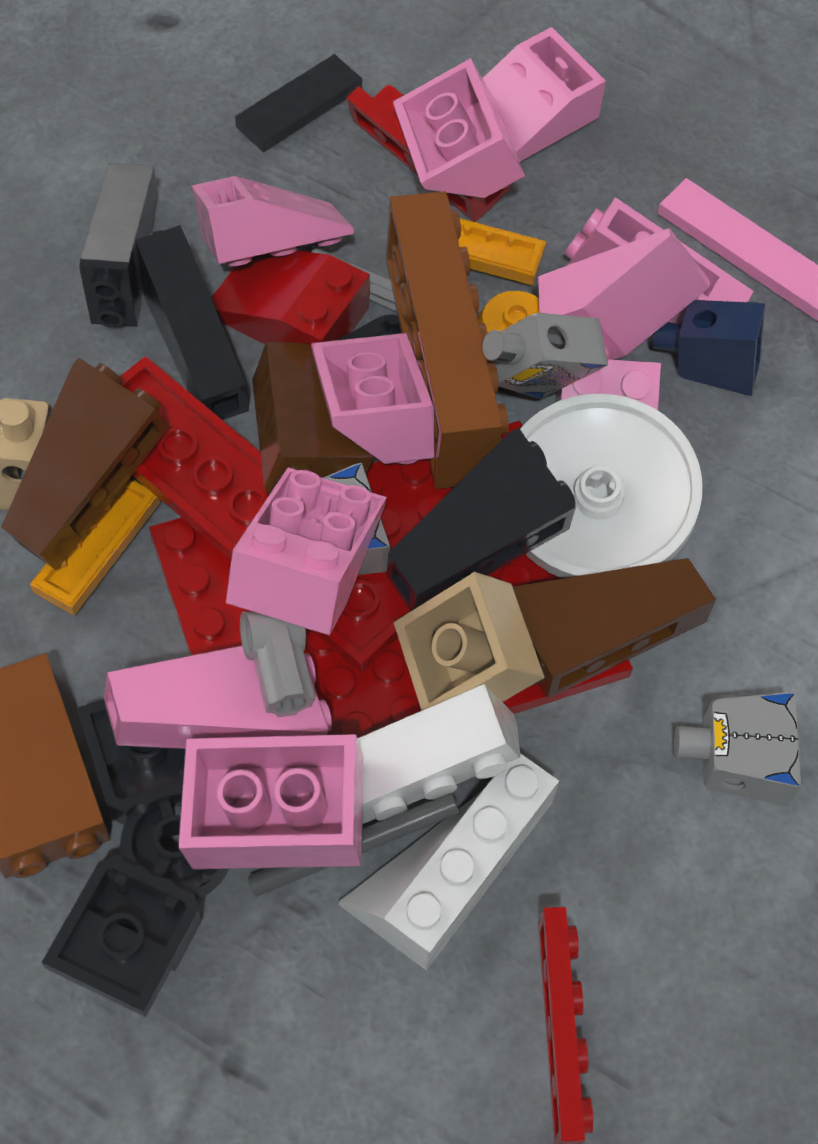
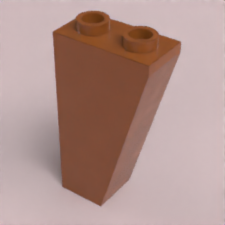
[0,653,110,878]

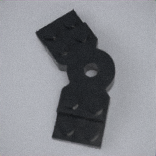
[42,699,229,1017]

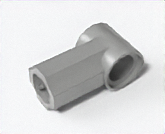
[240,611,315,717]

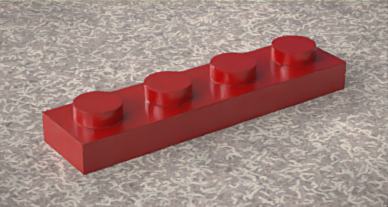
[538,907,594,1144]

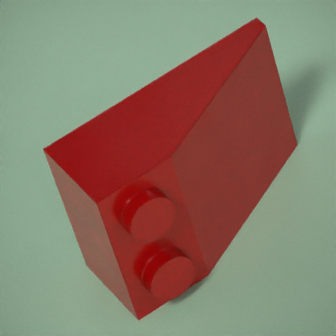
[211,250,370,348]

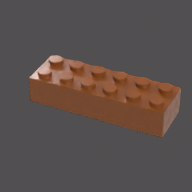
[386,191,509,489]

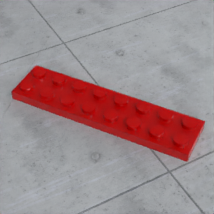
[120,356,411,673]

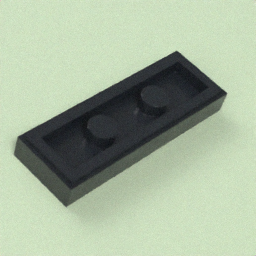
[235,54,362,152]

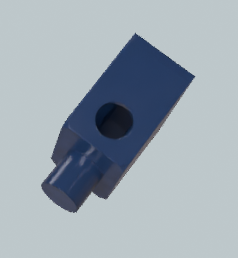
[652,300,765,396]

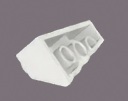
[357,684,521,824]
[338,753,559,971]

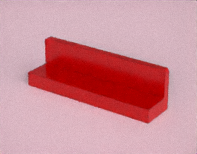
[346,85,510,222]

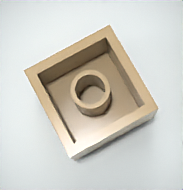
[393,572,545,711]

